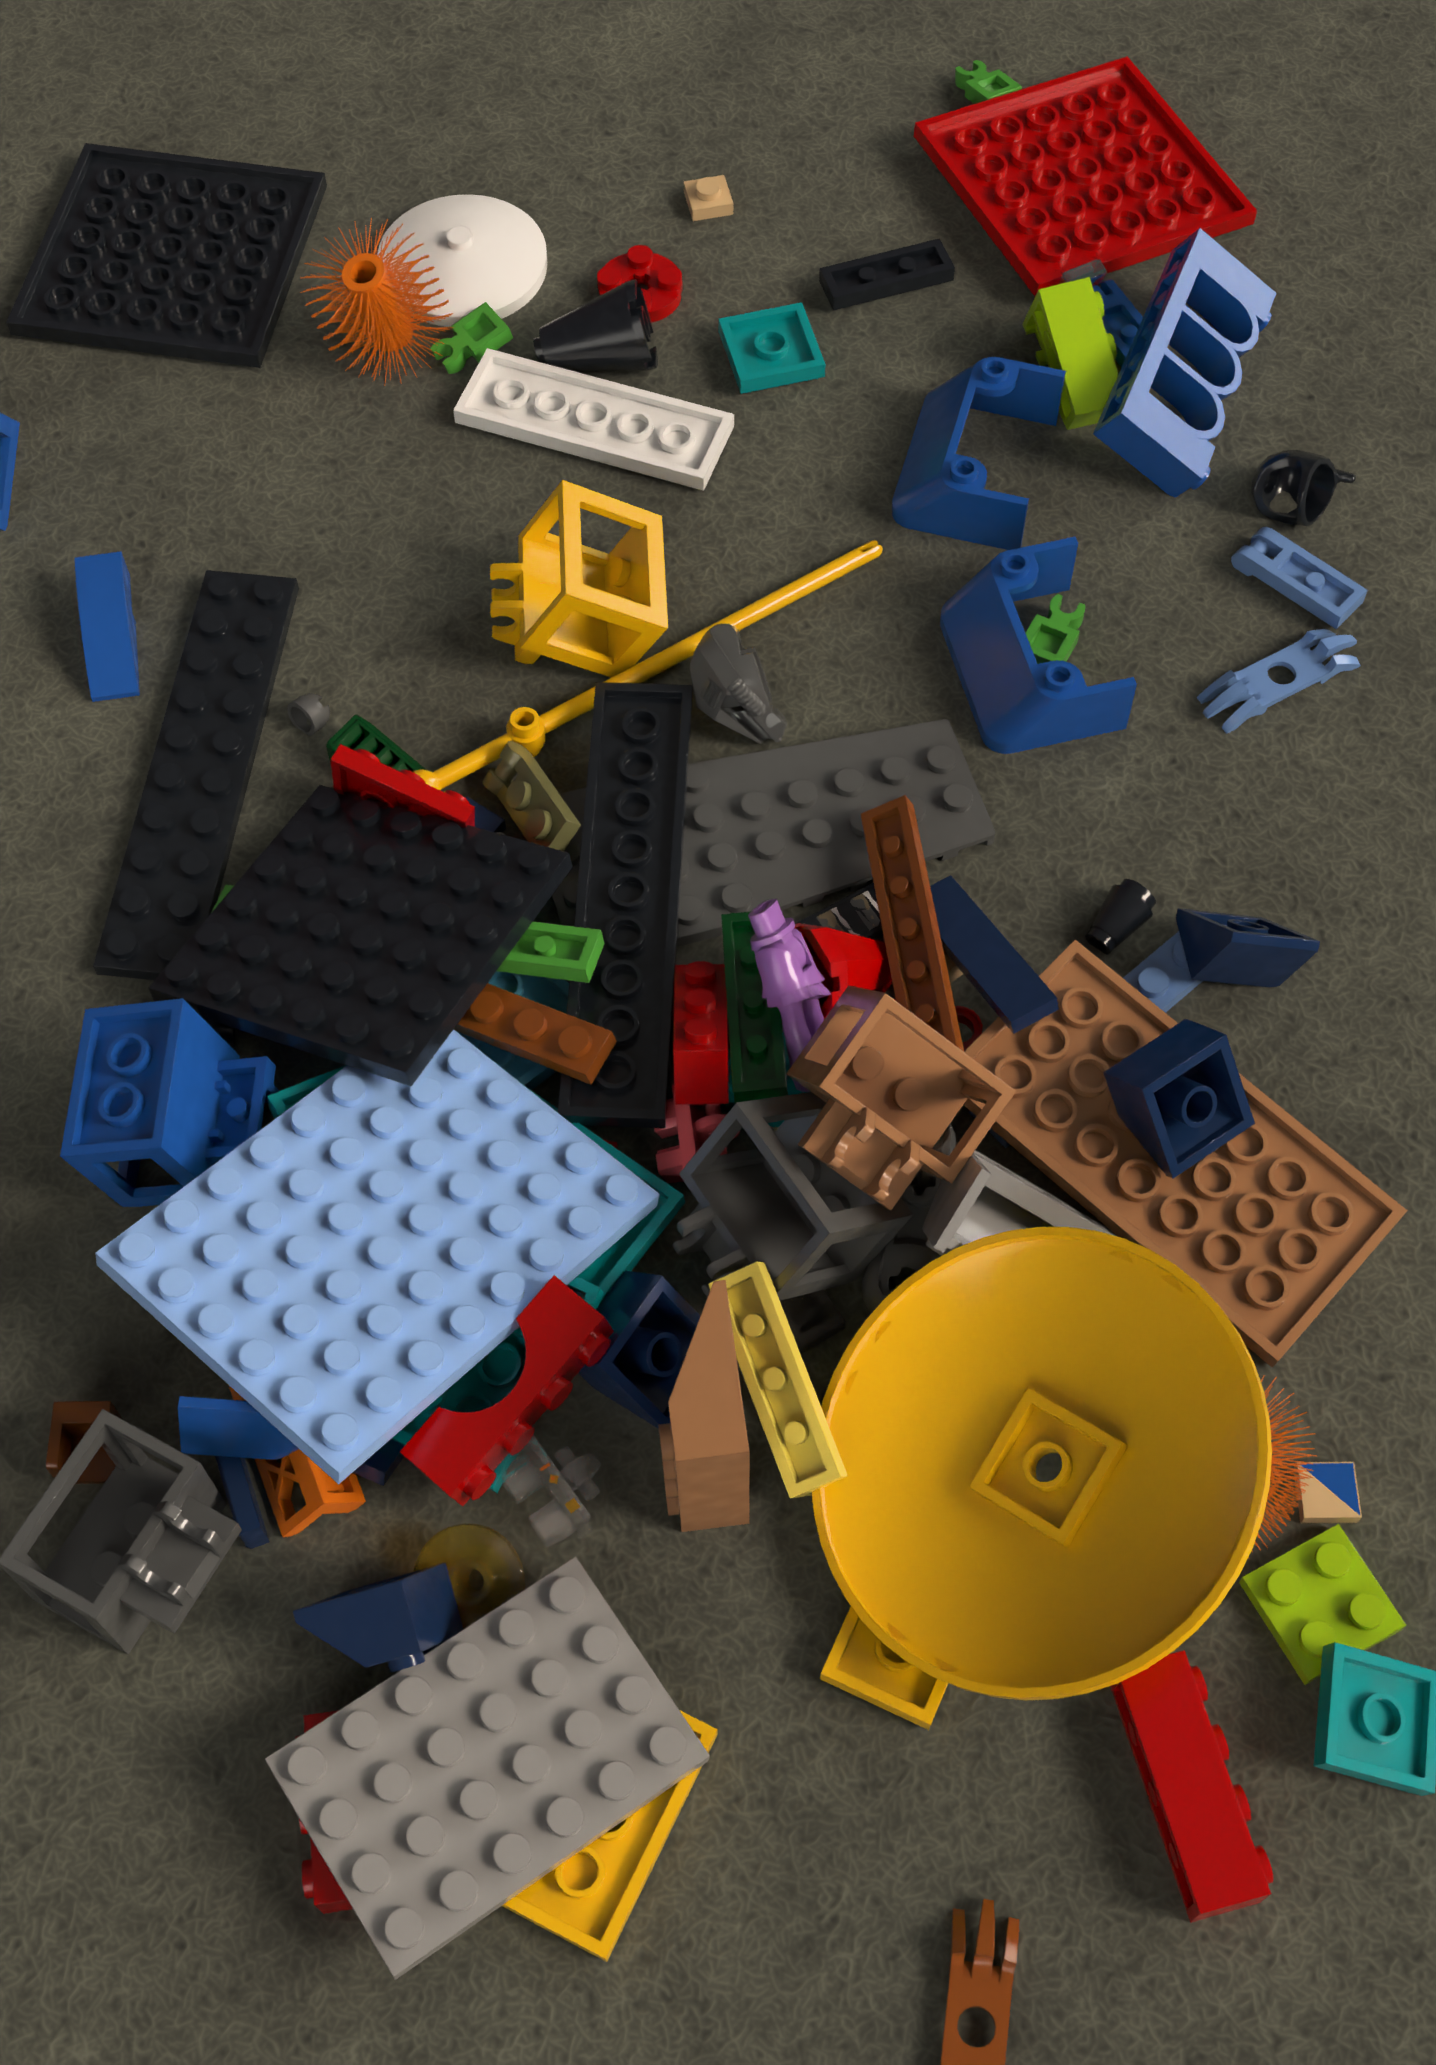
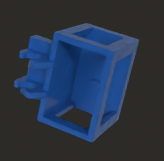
[60,999,279,1207]

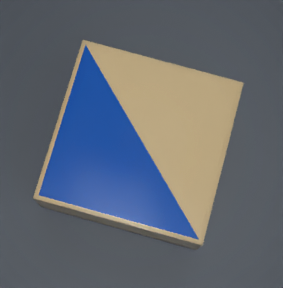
[1294,1462,1362,1523]

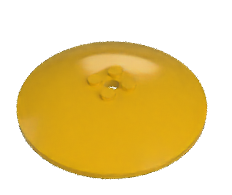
[812,1227,1272,1700]

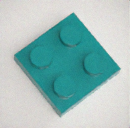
[718,302,826,394]
[1313,1642,1436,1796]

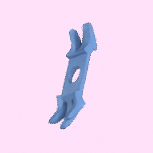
[1197,629,1361,734]

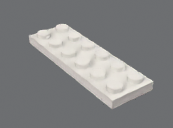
[453,348,734,491]

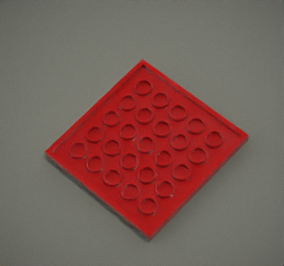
[913,56,1257,296]

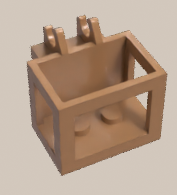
[786,985,1016,1211]

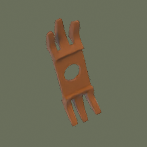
[940,1899,1019,2065]

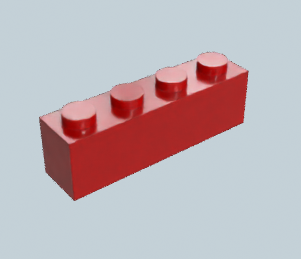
[1110,1650,1273,1923]

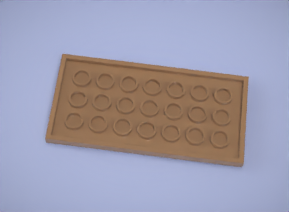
[963,939,1408,1368]

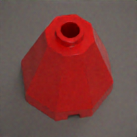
[795,923,892,1019]

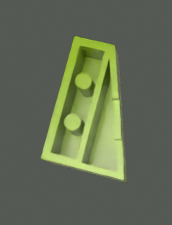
[1022,277,1118,430]

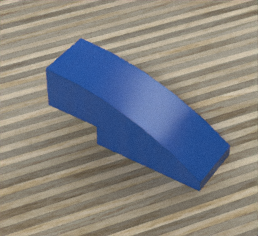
[75,551,140,702]

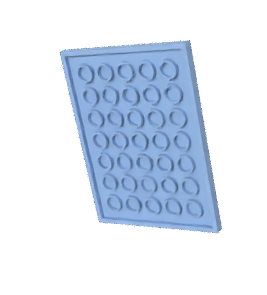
[95,1029,659,1485]

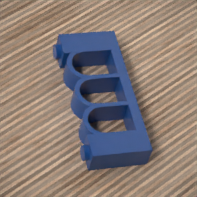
[1093,228,1276,497]

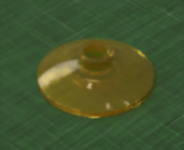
[414,1523,525,1639]

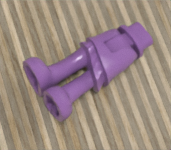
[748,899,831,1092]

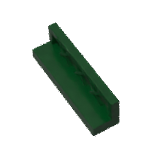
[721,912,788,1104]

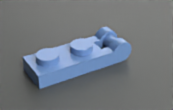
[1231,527,1368,629]

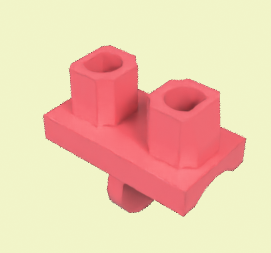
[654,1084,740,1183]

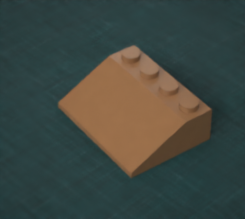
[658,1280,750,1532]

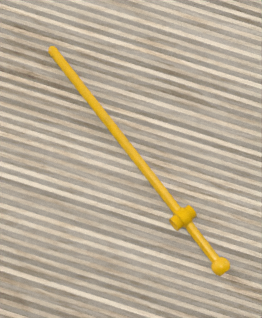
[413,540,883,790]

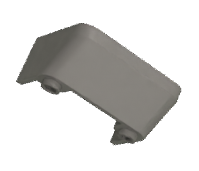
[922,1150,1118,1256]

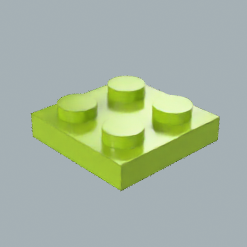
[1239,1524,1406,1685]

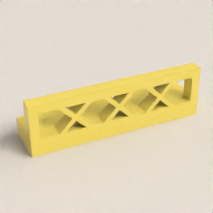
[708,1261,848,1499]

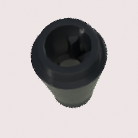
[1085,879,1156,955]

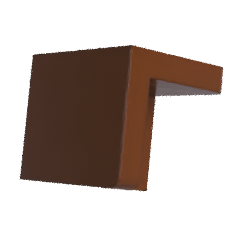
[46,1401,123,1484]

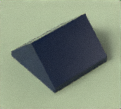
[1176,908,1320,987]

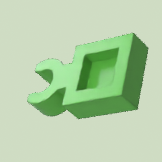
[955,60,1022,104]
[430,302,513,374]
[1026,594,1085,664]

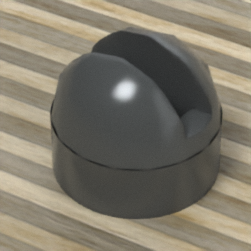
[287,693,330,736]

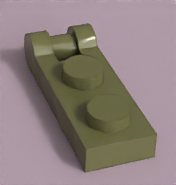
[482,741,581,851]

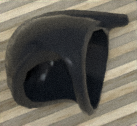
[1251,450,1356,526]

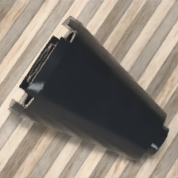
[533,279,658,371]

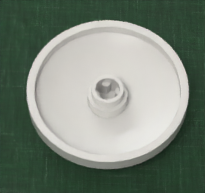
[377,195,547,327]

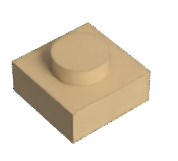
[684,175,733,221]

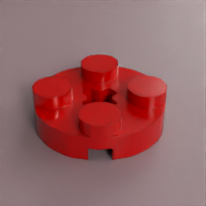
[597,245,683,322]

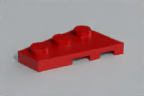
[331,744,475,828]

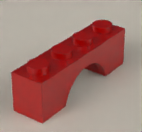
[400,1275,614,1507]

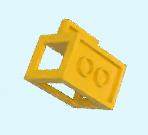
[490,480,668,677]

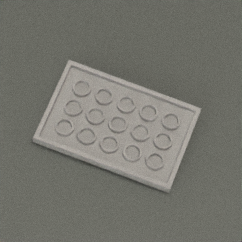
[265,1557,710,1980]

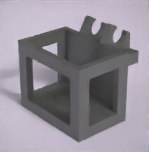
[672,1092,913,1300]
[0,1409,242,1655]

